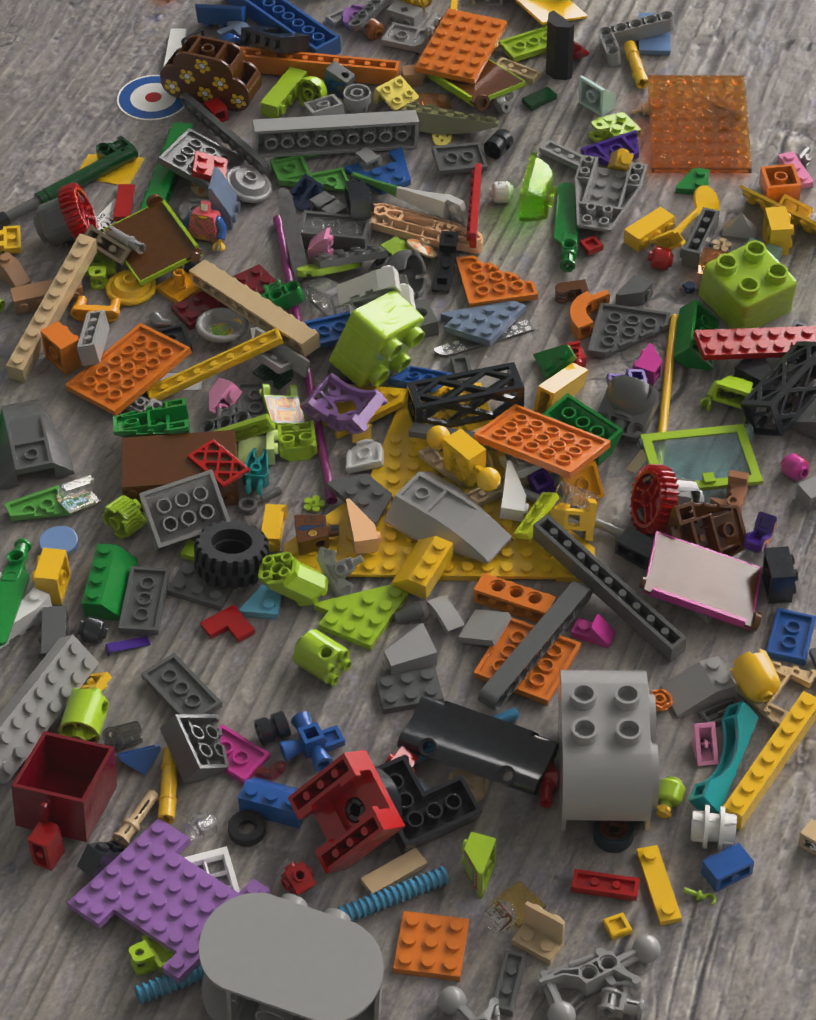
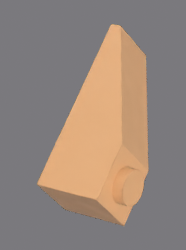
[346,499,381,555]

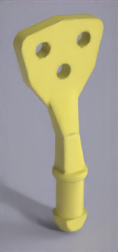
[432,133,453,146]

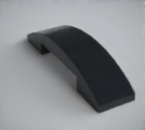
[432,231,459,293]

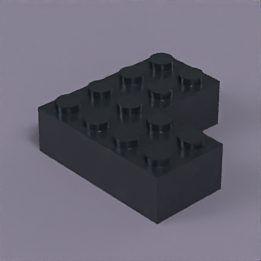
[377,754,482,854]

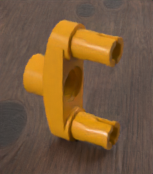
[70,295,121,322]

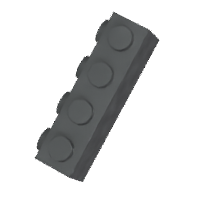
[680,207,720,269]

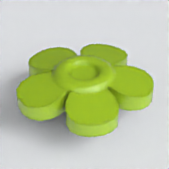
[304,495,325,513]

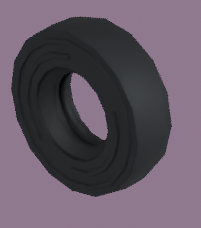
[228,810,266,847]

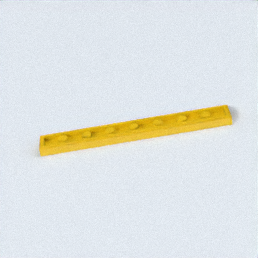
[147,327,284,401]

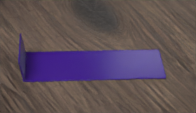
[105,636,151,658]

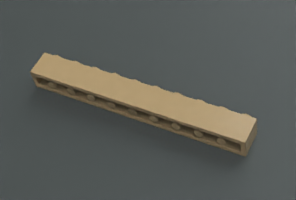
[6,234,97,383]
[189,259,321,357]

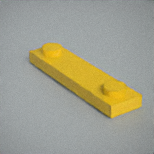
[636,845,682,926]

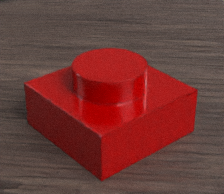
[580,235,603,256]

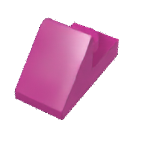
[571,614,616,649]

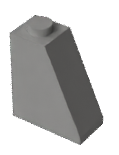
[382,623,437,675]

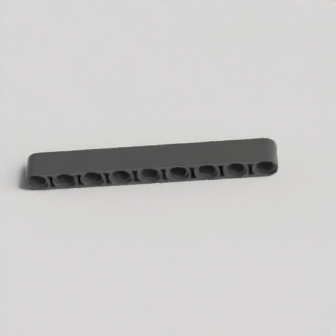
[478,580,593,711]

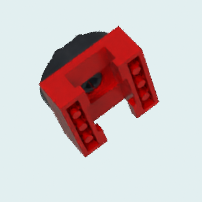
[287,750,405,874]

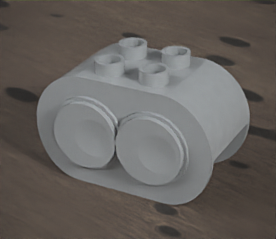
[558,670,659,832]
[199,893,384,1020]

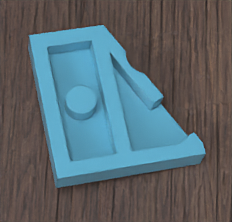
[240,584,283,619]

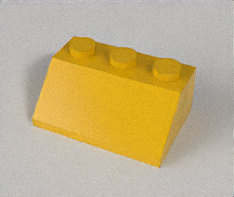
[391,536,453,600]

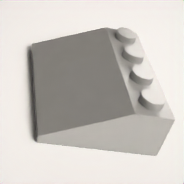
[139,469,231,551]

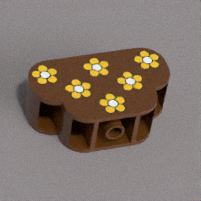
[160,35,262,111]

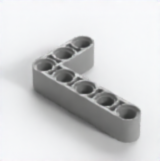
[598,11,675,67]

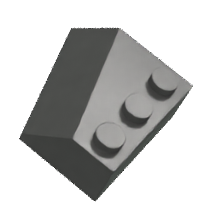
[160,714,229,782]

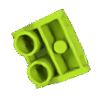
[277,420,317,462]

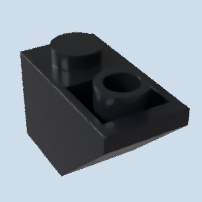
[77,840,124,878]

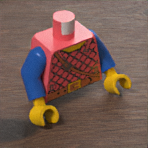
[182,200,227,252]

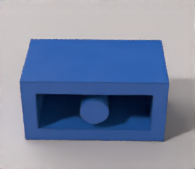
[701,843,754,892]

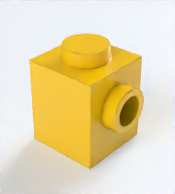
[607,148,634,172]

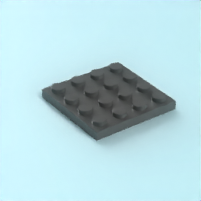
[157,128,245,191]

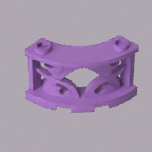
[300,373,388,434]

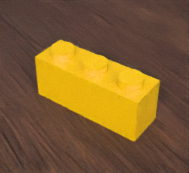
[624,206,675,252]

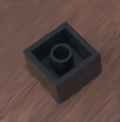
[761,546,798,604]

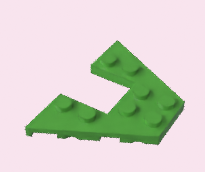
[270,154,349,192]

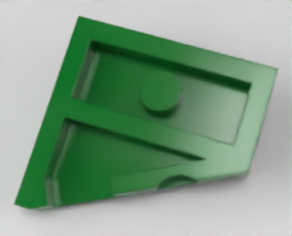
[675,168,710,195]
[533,344,577,380]

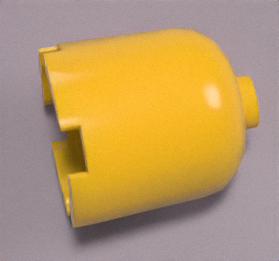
[730,649,780,702]

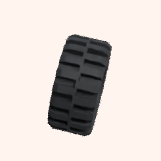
[194,520,269,589]

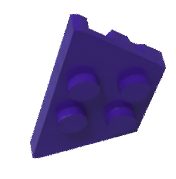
[580,130,639,167]

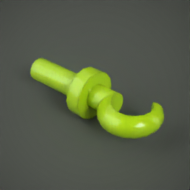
[683,887,716,905]

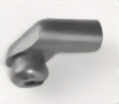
[797,146,811,165]
[149,311,172,328]

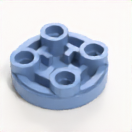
[39,526,79,557]

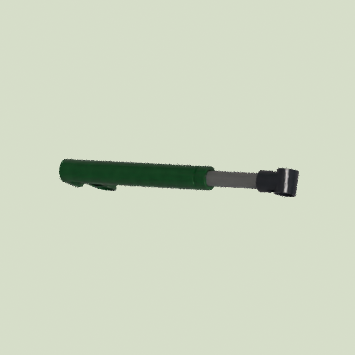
[0,136,138,230]

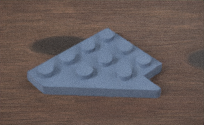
[441,301,526,346]

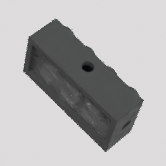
[299,210,372,251]

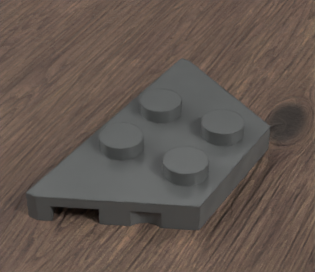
[327,473,392,528]

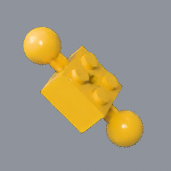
[426,425,501,492]

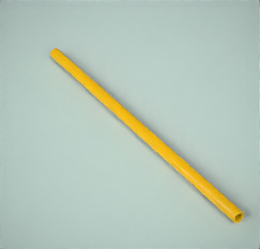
[655,314,679,465]

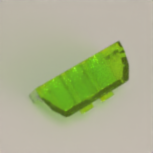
[519,152,557,222]

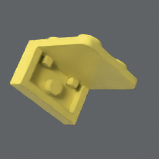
[372,75,419,111]

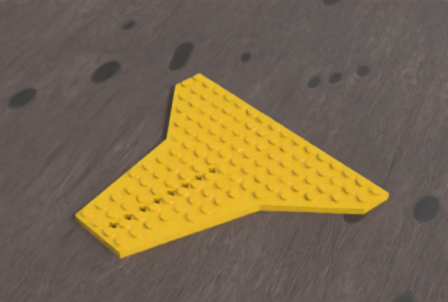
[283,382,595,582]

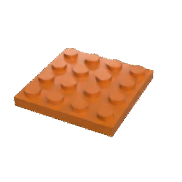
[474,617,582,706]

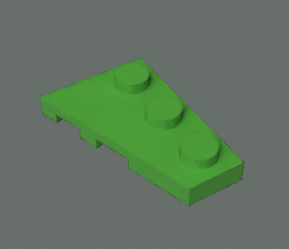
[4,485,72,521]

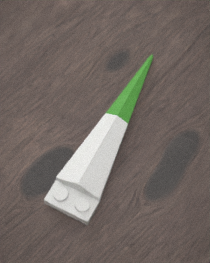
[351,172,468,227]

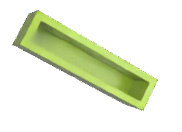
[260,66,308,118]

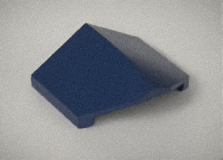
[290,173,323,212]

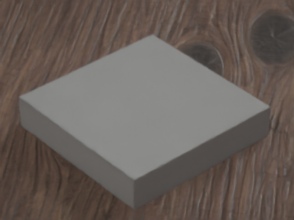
[458,609,512,646]

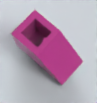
[632,343,662,385]

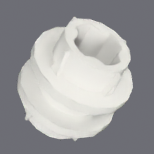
[690,805,737,850]

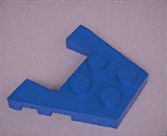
[344,147,411,195]

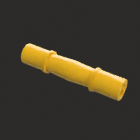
[623,40,649,89]
[158,746,179,824]

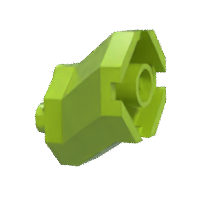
[258,552,329,606]

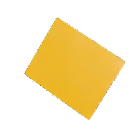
[79,154,145,185]

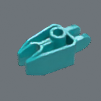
[243,448,269,495]

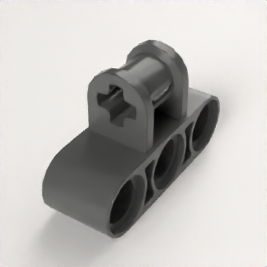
[200,404,251,432]

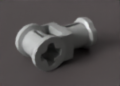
[597,987,645,1020]

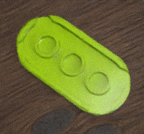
[296,262,362,277]

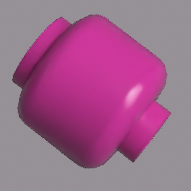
[781,453,809,481]

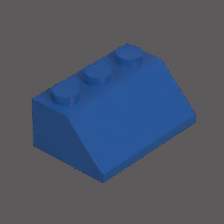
[195,4,247,27]
[238,777,304,829]

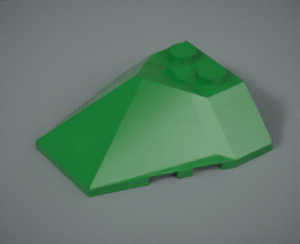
[113,398,191,438]

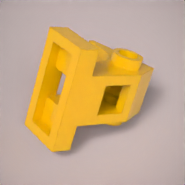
[549,498,598,541]

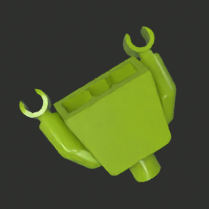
[700,376,753,423]

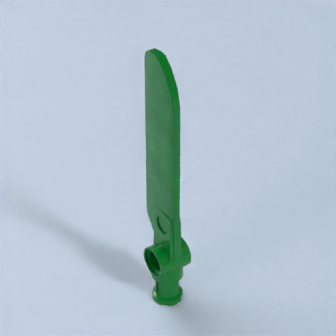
[554,183,579,272]
[0,538,32,646]

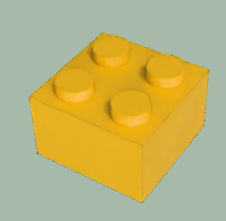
[762,206,794,256]
[32,548,71,605]

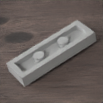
[539,140,582,170]

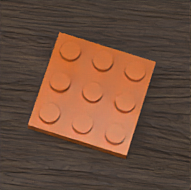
[393,911,469,981]

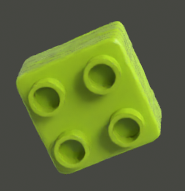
[698,240,797,329]
[329,290,425,387]

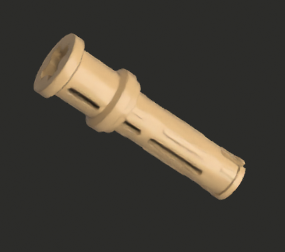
[112,790,159,848]

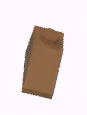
[0,252,31,288]

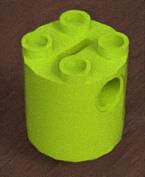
[293,629,352,686]
[59,688,109,743]

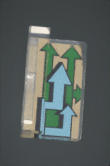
[56,475,100,513]

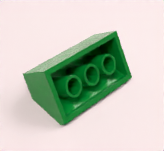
[673,299,719,370]
[543,393,624,466]
[82,543,138,621]

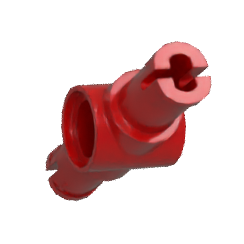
[539,760,558,808]

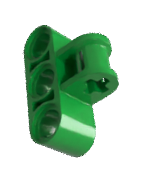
[261,278,305,310]

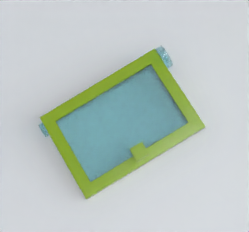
[637,423,763,491]

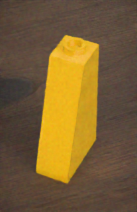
[533,363,588,414]

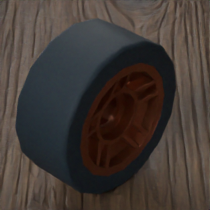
[593,820,635,853]

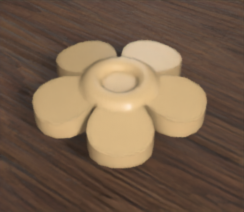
[712,238,732,252]

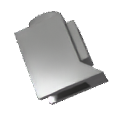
[355,147,382,172]

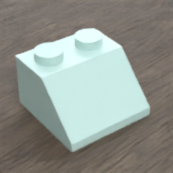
[578,75,616,117]

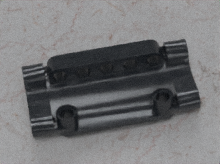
[397,695,559,796]

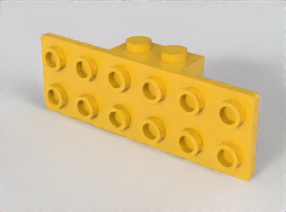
[739,185,816,234]

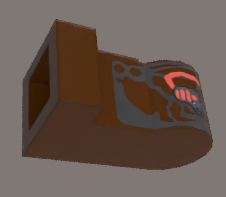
[555,279,589,303]

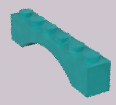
[688,701,759,814]

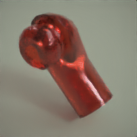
[255,761,286,780]

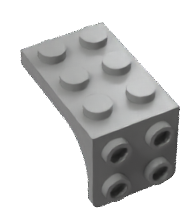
[381,12,441,54]

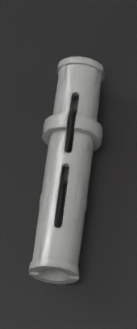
[105,226,146,254]

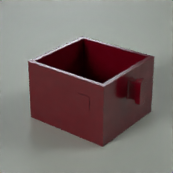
[11,731,117,842]

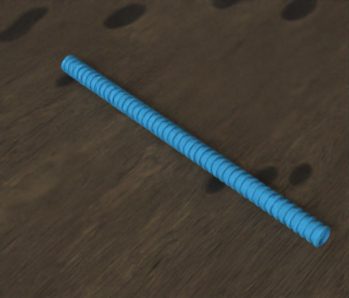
[134,866,449,1005]

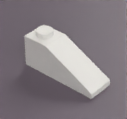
[499,460,529,522]

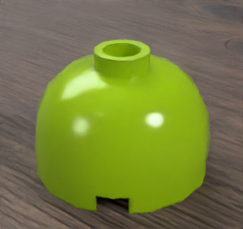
[295,76,327,107]

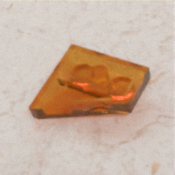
[416,93,452,109]

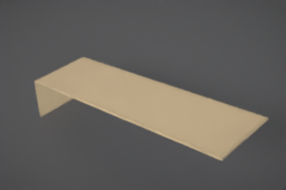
[626,442,655,474]

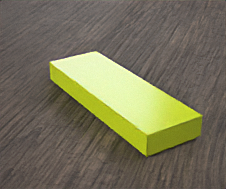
[514,492,560,540]

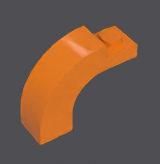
[569,289,610,341]

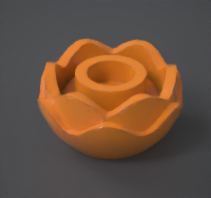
[650,689,673,712]

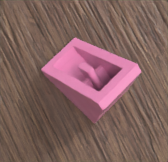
[691,722,719,766]

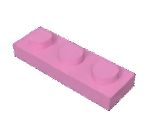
[778,151,814,189]

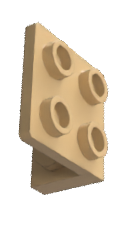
[512,901,565,965]

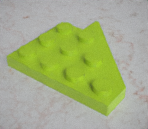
[314,584,409,650]

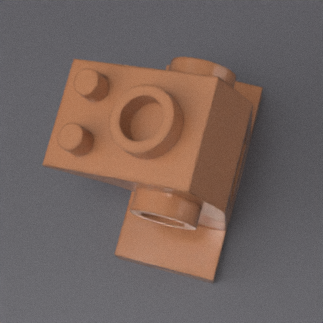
[710,470,749,514]

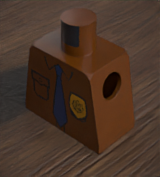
[294,515,340,555]

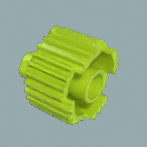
[101,494,147,540]

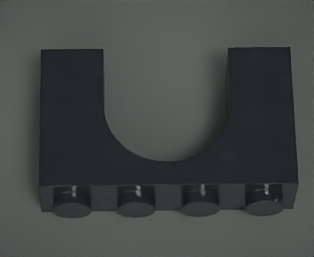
[240,25,310,53]

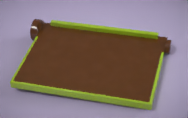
[425,59,526,111]
[103,194,203,286]

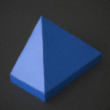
[118,744,161,775]

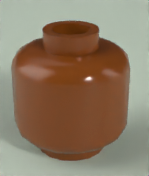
[361,18,384,41]

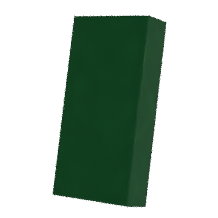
[522,86,557,110]

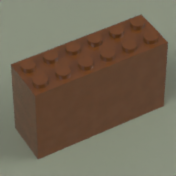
[122,430,240,512]

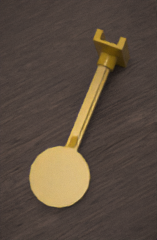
[649,185,720,250]

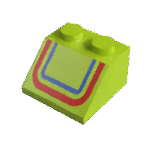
[461,832,496,898]

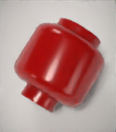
[647,246,674,270]

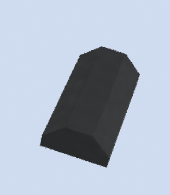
[546,10,574,80]

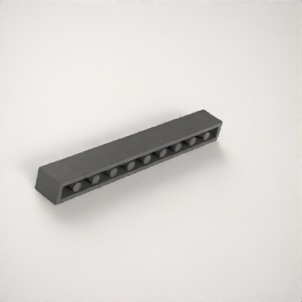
[533,514,687,662]

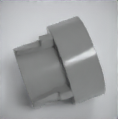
[343,84,371,114]

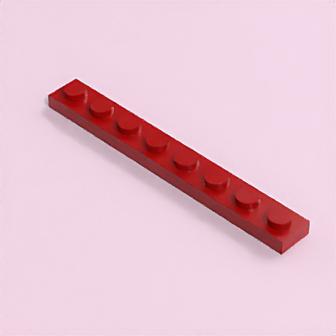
[466,163,482,248]

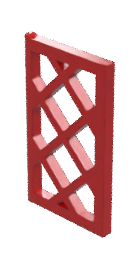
[187,439,250,488]

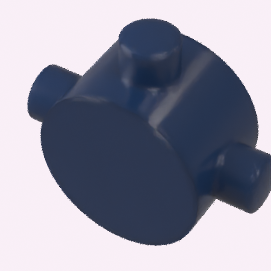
[682,281,697,294]

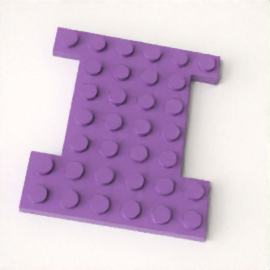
[67,818,271,984]

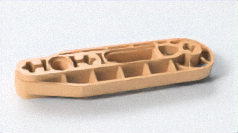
[371,203,483,254]

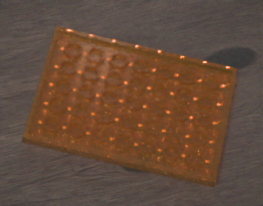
[647,75,752,173]

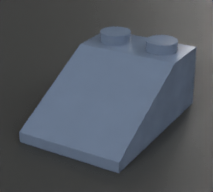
[208,167,241,229]

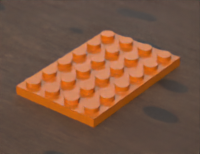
[415,8,507,85]
[65,323,192,416]
[473,404,611,479]

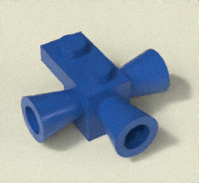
[279,711,345,772]

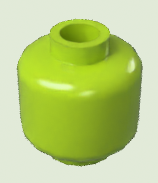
[658,776,686,809]

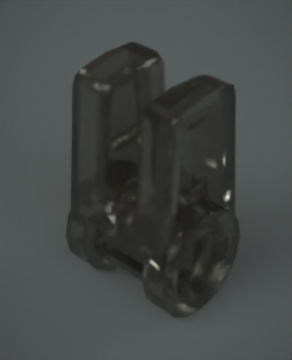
[102,721,143,754]

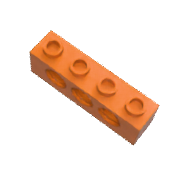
[474,573,556,623]

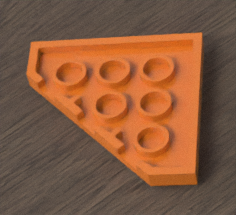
[456,255,538,308]

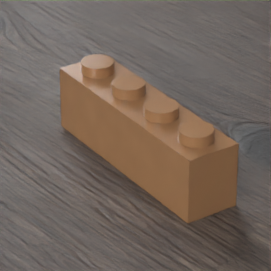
[10,279,84,315]

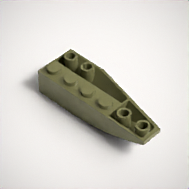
[401,101,500,134]

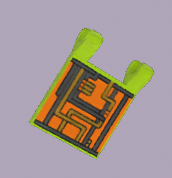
[259,384,305,425]

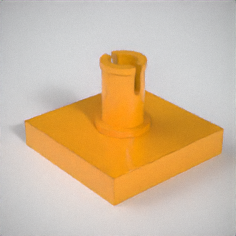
[156,269,203,304]
[560,460,605,508]

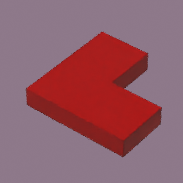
[200,605,255,643]

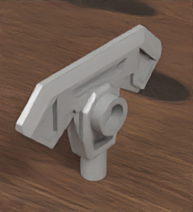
[316,547,364,597]

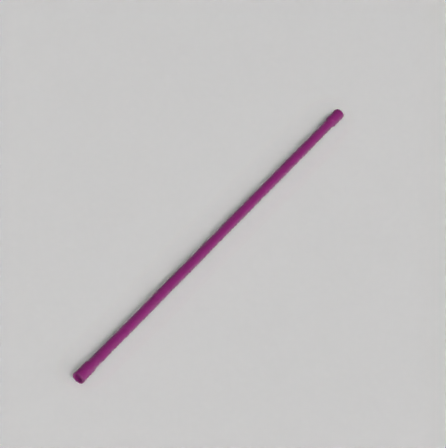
[273,215,338,505]

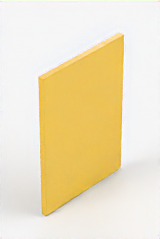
[515,0,587,25]

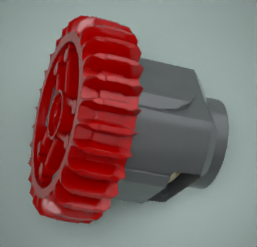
[33,183,99,246]
[629,464,704,536]

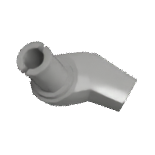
[492,92,514,113]

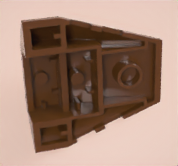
[666,502,747,557]

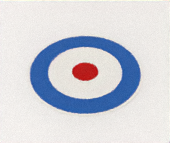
[117,75,184,120]

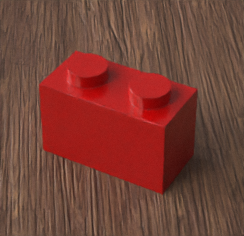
[27,821,65,871]

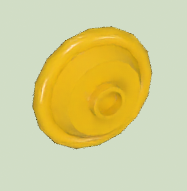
[105,270,157,306]

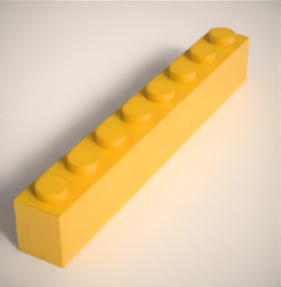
[723,691,816,830]

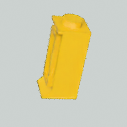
[261,504,288,552]

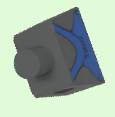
[324,61,355,99]

